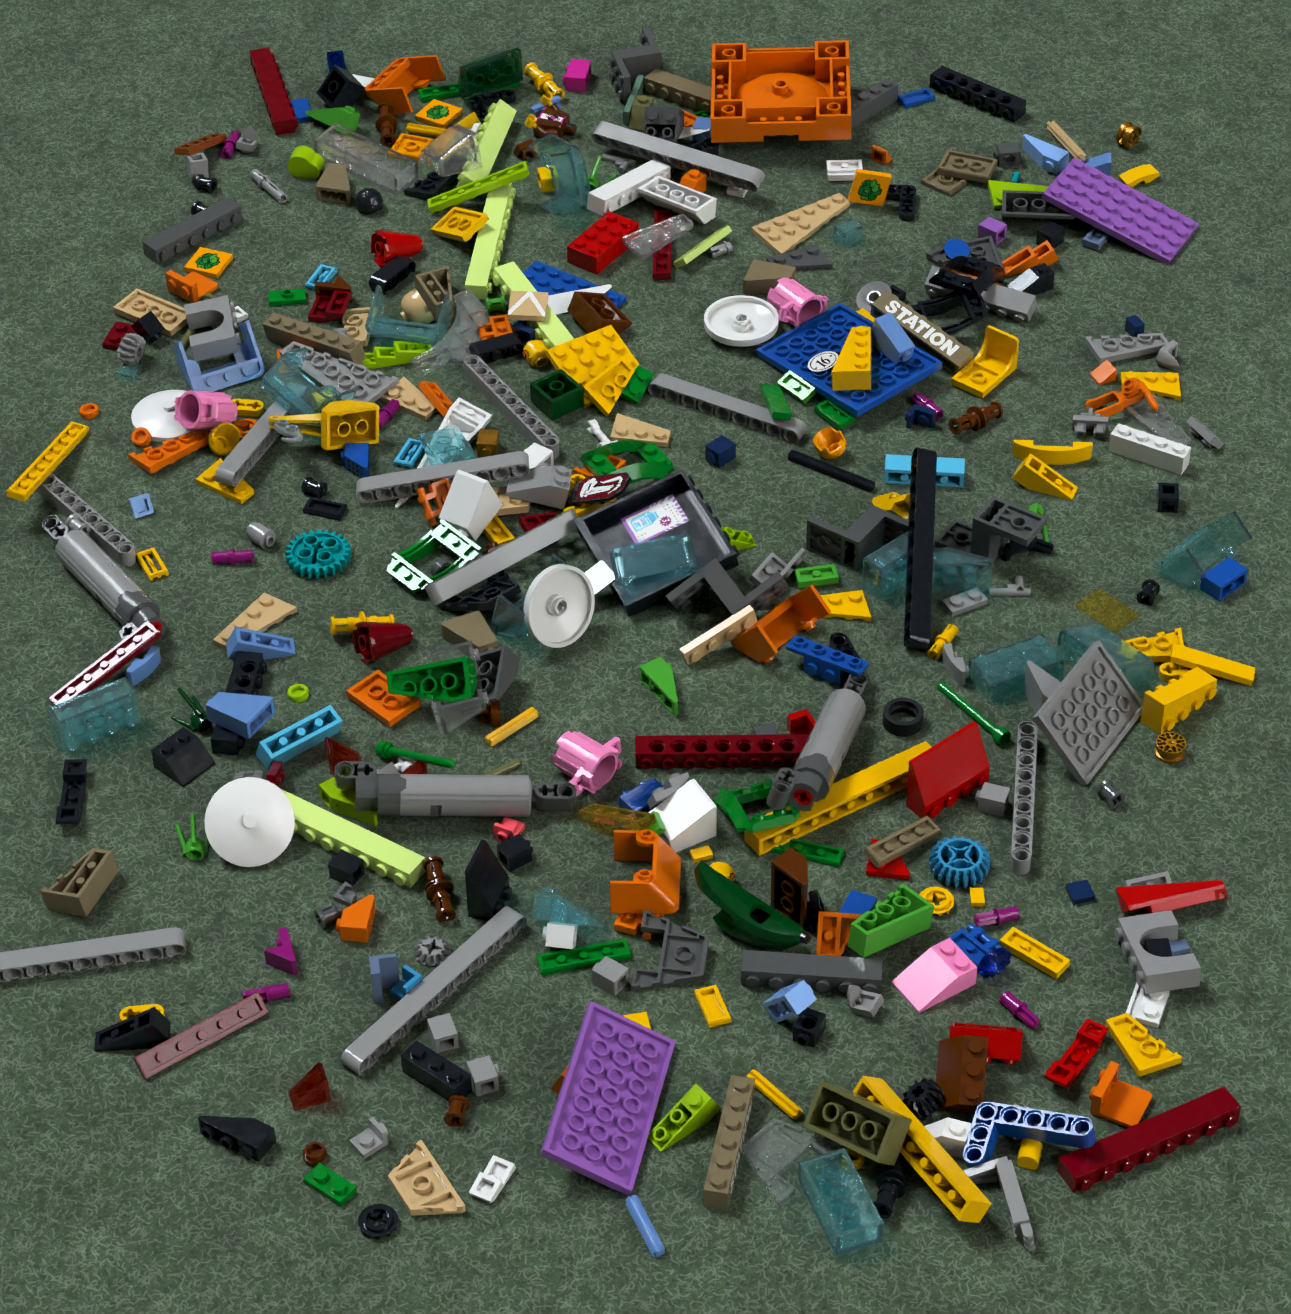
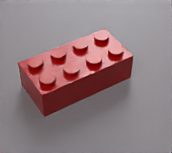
[567,211,639,275]

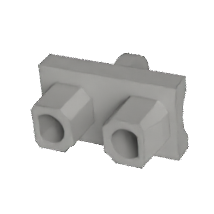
[1072,407,1108,438]

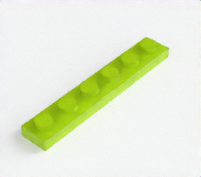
[427,161,530,214]

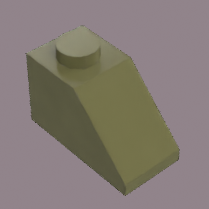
[629,95,654,132]

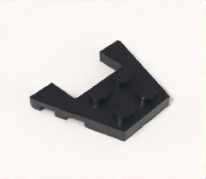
[438,570,521,611]

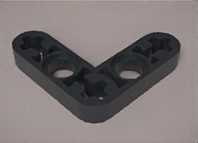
[467,89,516,124]
[885,184,916,221]

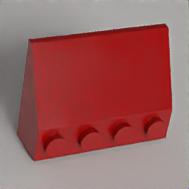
[906,721,990,818]

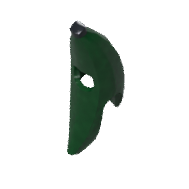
[694,860,812,950]

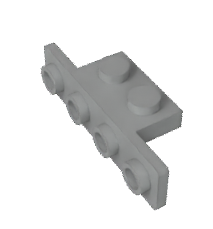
[749,548,805,586]

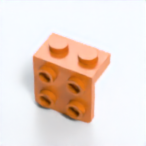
[165,270,218,303]
[1089,1061,1152,1128]

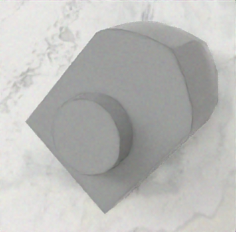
[236,125,257,153]
[1156,340,1179,369]
[847,985,884,1018]

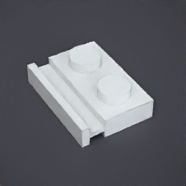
[826,159,863,181]
[1126,982,1170,1028]

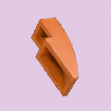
[1001,240,1059,277]

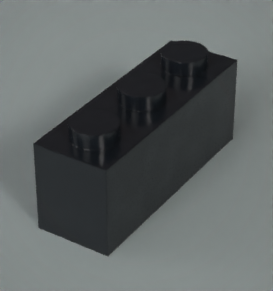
[401,1040,472,1101]

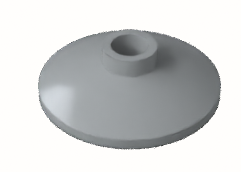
[856,281,892,313]

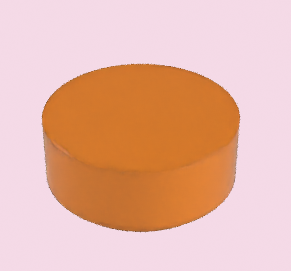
[79,403,99,419]
[131,427,152,447]

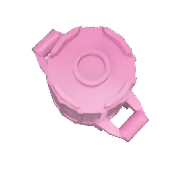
[767,277,828,327]
[174,390,237,431]
[551,731,622,796]

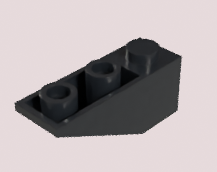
[198,1116,276,1162]

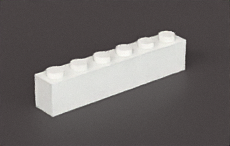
[587,159,671,216]

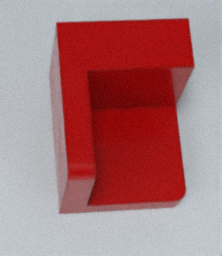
[787,709,816,735]

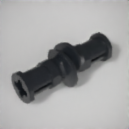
[871,1153,910,1219]

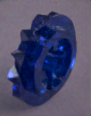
[977,947,1012,979]

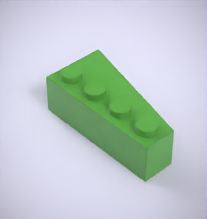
[848,883,934,958]

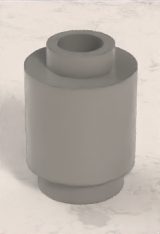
[246,522,276,549]

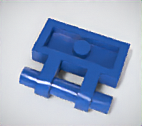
[947,923,1006,972]

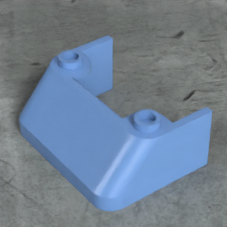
[172,320,264,392]

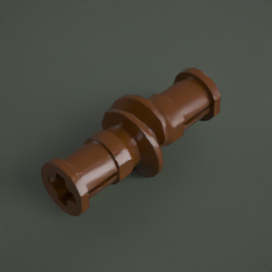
[375,102,397,146]
[949,401,1003,435]
[423,856,456,922]

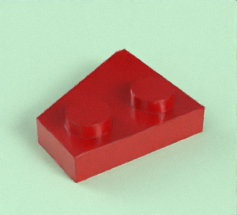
[866,839,910,881]

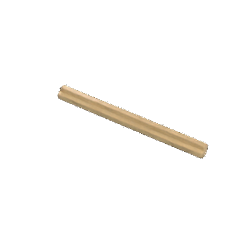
[1047,120,1086,161]

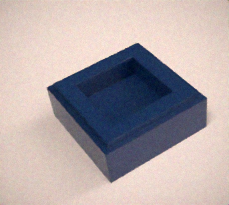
[1065,880,1095,905]

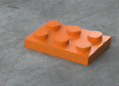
[346,670,421,728]

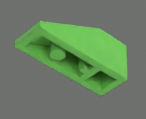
[305,106,361,134]
[639,657,678,717]

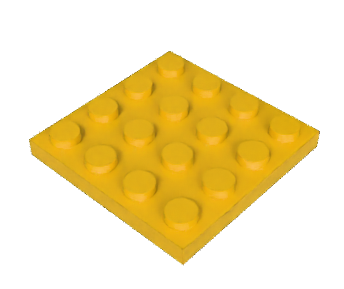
[546,325,640,408]

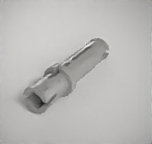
[250,169,288,203]

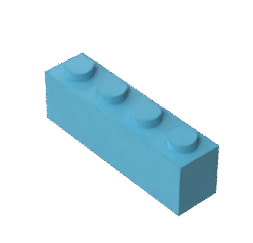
[884,454,965,487]
[256,705,343,771]

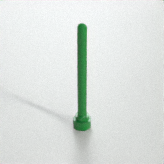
[937,682,1012,746]
[376,741,456,769]

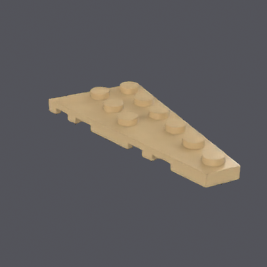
[751,193,850,254]

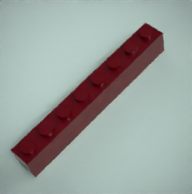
[249,47,298,136]
[1057,1086,1241,1193]

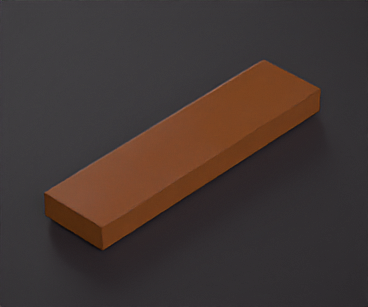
[174,134,227,155]

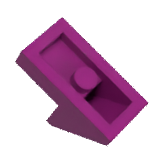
[264,927,298,975]

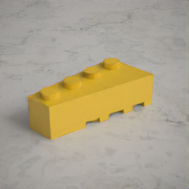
[831,326,872,391]
[1140,667,1217,734]

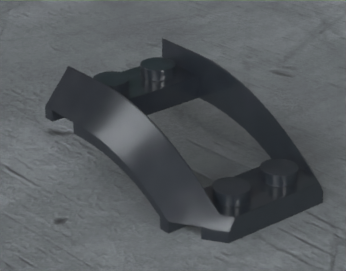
[929,256,1004,299]
[905,291,988,336]

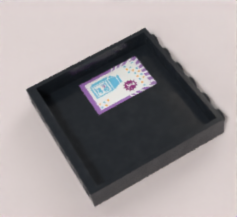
[574,469,740,617]

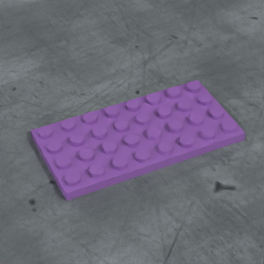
[1041,158,1199,264]
[540,1001,676,1196]

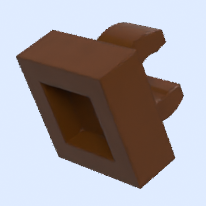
[513,139,535,161]
[480,700,500,727]

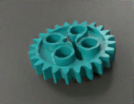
[285,529,352,579]

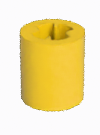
[1016,1139,1043,1170]

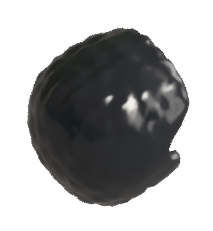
[355,188,383,214]

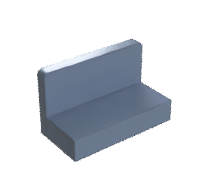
[369,953,400,1003]

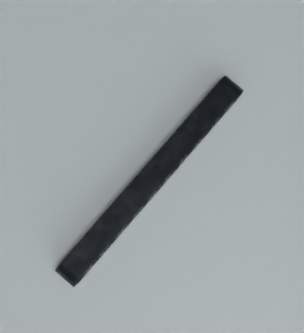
[903,447,937,651]

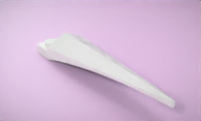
[395,398,492,509]

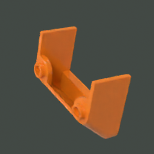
[365,55,446,115]
[730,584,831,664]
[610,829,681,914]

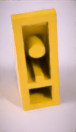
[1012,453,1078,500]

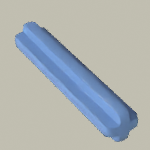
[625,1195,665,1257]

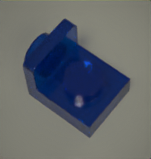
[327,50,347,72]

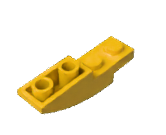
[872,492,910,519]

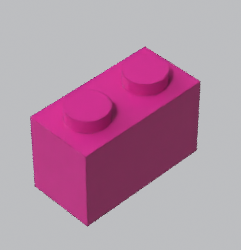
[563,59,591,92]

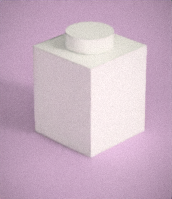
[542,921,578,949]

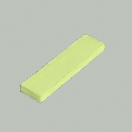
[673,226,732,268]

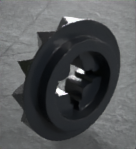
[358,1204,398,1240]

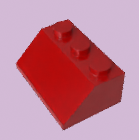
[949,1022,1023,1064]

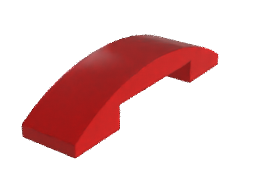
[1044,1018,1109,1088]

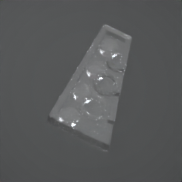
[622,213,693,260]

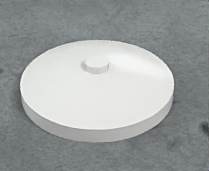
[704,295,779,347]
[131,390,194,442]
[524,564,595,648]
[204,777,295,867]

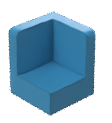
[390,965,422,1001]

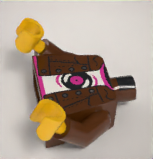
[525,92,577,140]

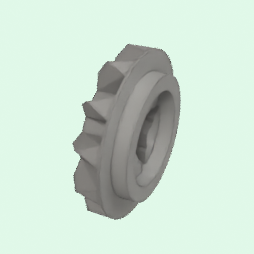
[414,935,451,966]

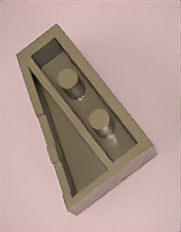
[415,266,454,323]
[40,848,119,917]

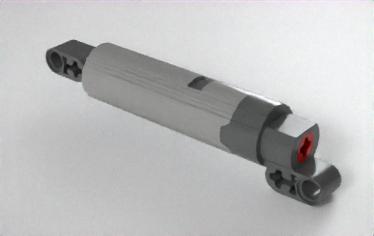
[42,515,167,659]
[766,674,868,811]
[334,761,577,817]

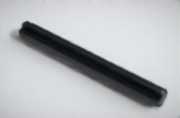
[788,450,875,492]

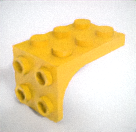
[951,325,1019,399]

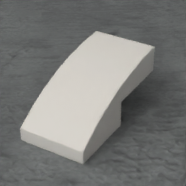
[469,1155,516,1203]

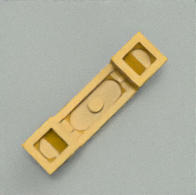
[1012,440,1093,465]

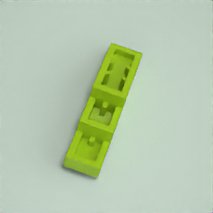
[361,341,434,369]

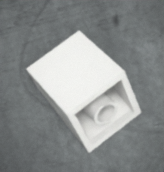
[439,469,503,541]
[648,779,717,853]

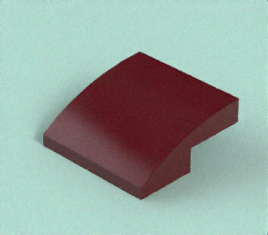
[308,290,353,323]

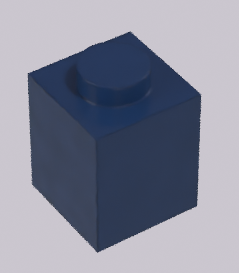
[705,435,736,468]

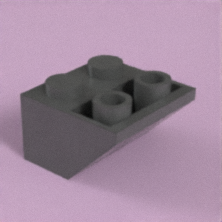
[643,106,685,143]

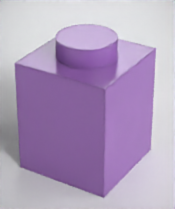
[977,217,1007,246]

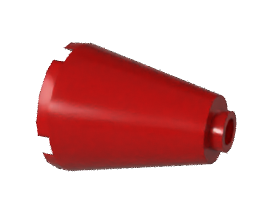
[370,230,423,267]

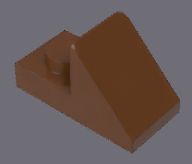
[315,275,353,303]

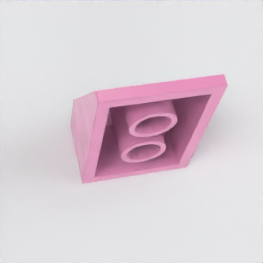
[892,938,977,1013]

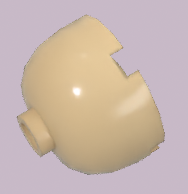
[400,288,435,326]

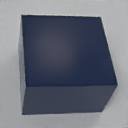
[1125,315,1145,337]

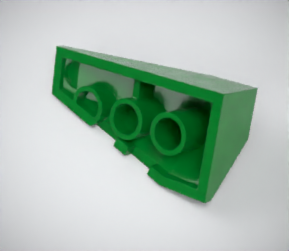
[386,656,477,703]

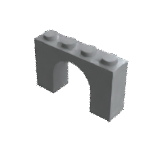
[184,295,241,361]
[1115,910,1201,994]

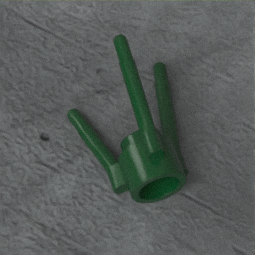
[171,688,212,732]

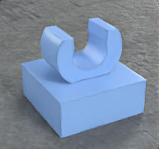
[128,493,154,519]

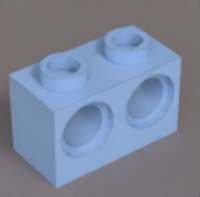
[763,980,817,1023]

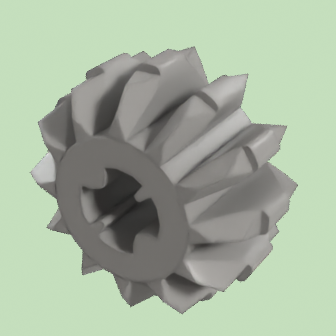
[117,333,146,366]

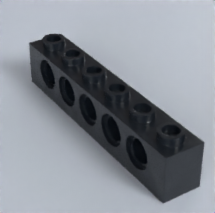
[929,66,1027,122]
[210,651,267,755]

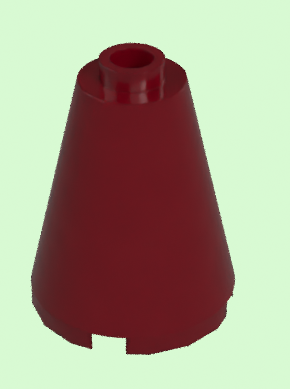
[352,622,413,664]

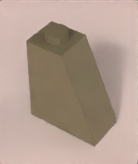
[315,163,351,204]
[743,259,798,294]
[440,611,499,655]

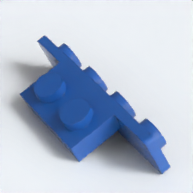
[786,636,869,687]

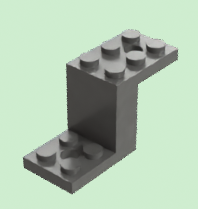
[609,26,662,105]
[934,496,1047,569]
[806,505,909,572]
[666,558,789,615]

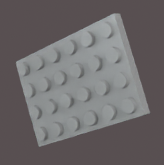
[1033,640,1143,786]

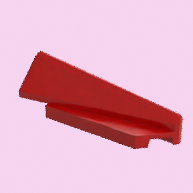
[1116,880,1228,914]

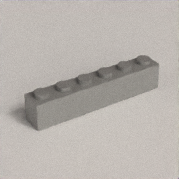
[924,266,1037,322]

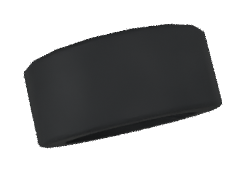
[883,698,924,737]

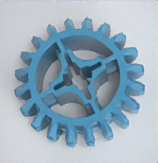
[929,835,990,889]

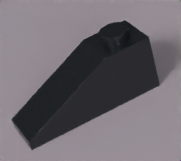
[1006,263,1055,295]
[94,1007,171,1052]

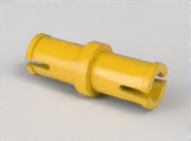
[927,624,959,660]

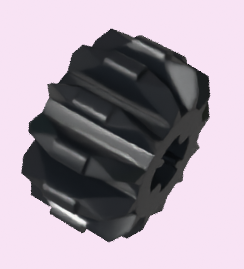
[902,1077,945,1120]

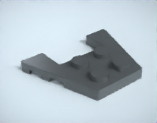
[631,910,710,991]

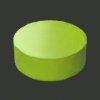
[287,684,309,702]

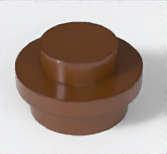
[302,1142,327,1165]

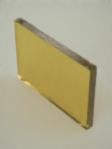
[1074,588,1140,633]

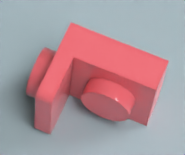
[493,817,525,843]

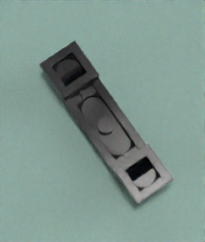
[55,759,87,825]

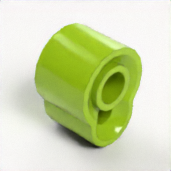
[287,145,325,179]

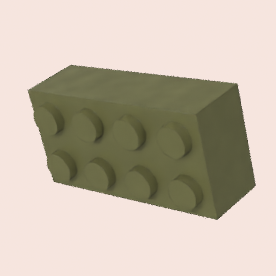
[803,1080,912,1166]

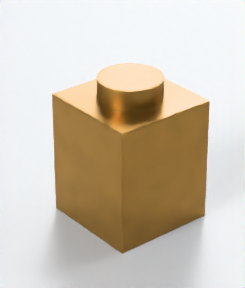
[476,429,500,458]

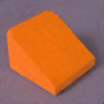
[871,145,892,165]
[1090,360,1117,385]

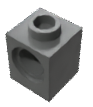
[993,142,1021,167]

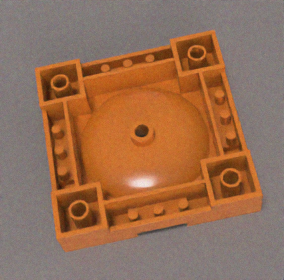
[710,40,851,143]

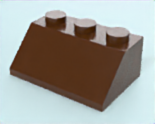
[567,291,632,334]
[771,848,808,930]
[936,1035,988,1114]

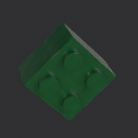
[530,369,584,420]

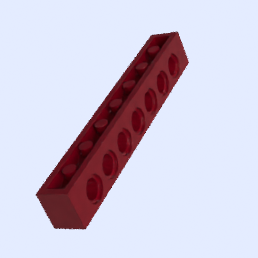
[635,734,809,769]

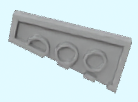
[1084,333,1169,364]

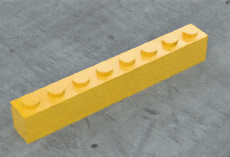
[853,1076,992,1223]

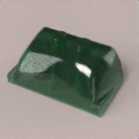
[458,47,523,100]

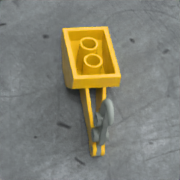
[268,400,379,450]

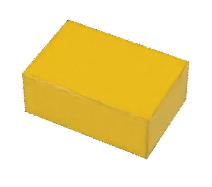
[690,845,713,863]
[969,888,985,907]

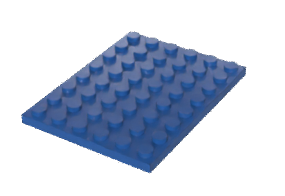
[756,303,942,417]

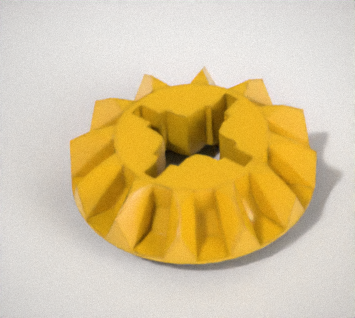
[919,887,954,917]

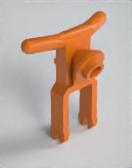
[1085,378,1159,417]

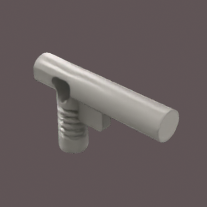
[601,153,636,173]
[989,575,1031,596]

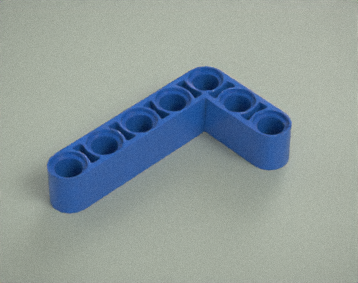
[963,1102,1096,1168]

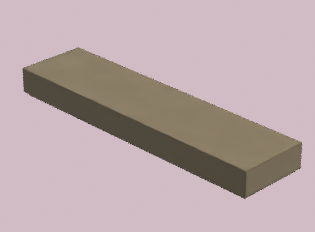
[863,816,942,868]

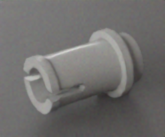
[708,241,733,259]

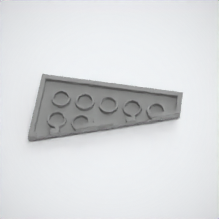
[280,341,399,403]

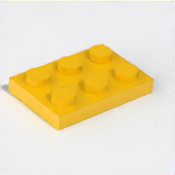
[430,207,489,242]

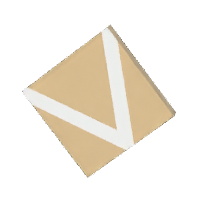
[508,291,548,322]

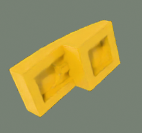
[1119,164,1161,188]

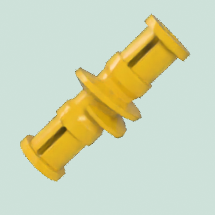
[524,62,565,100]
[330,611,394,635]

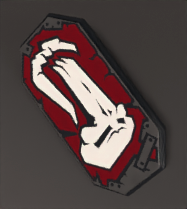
[568,472,632,505]

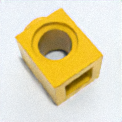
[537,166,559,193]

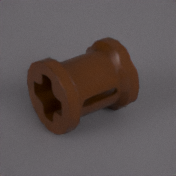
[444,1095,469,1127]

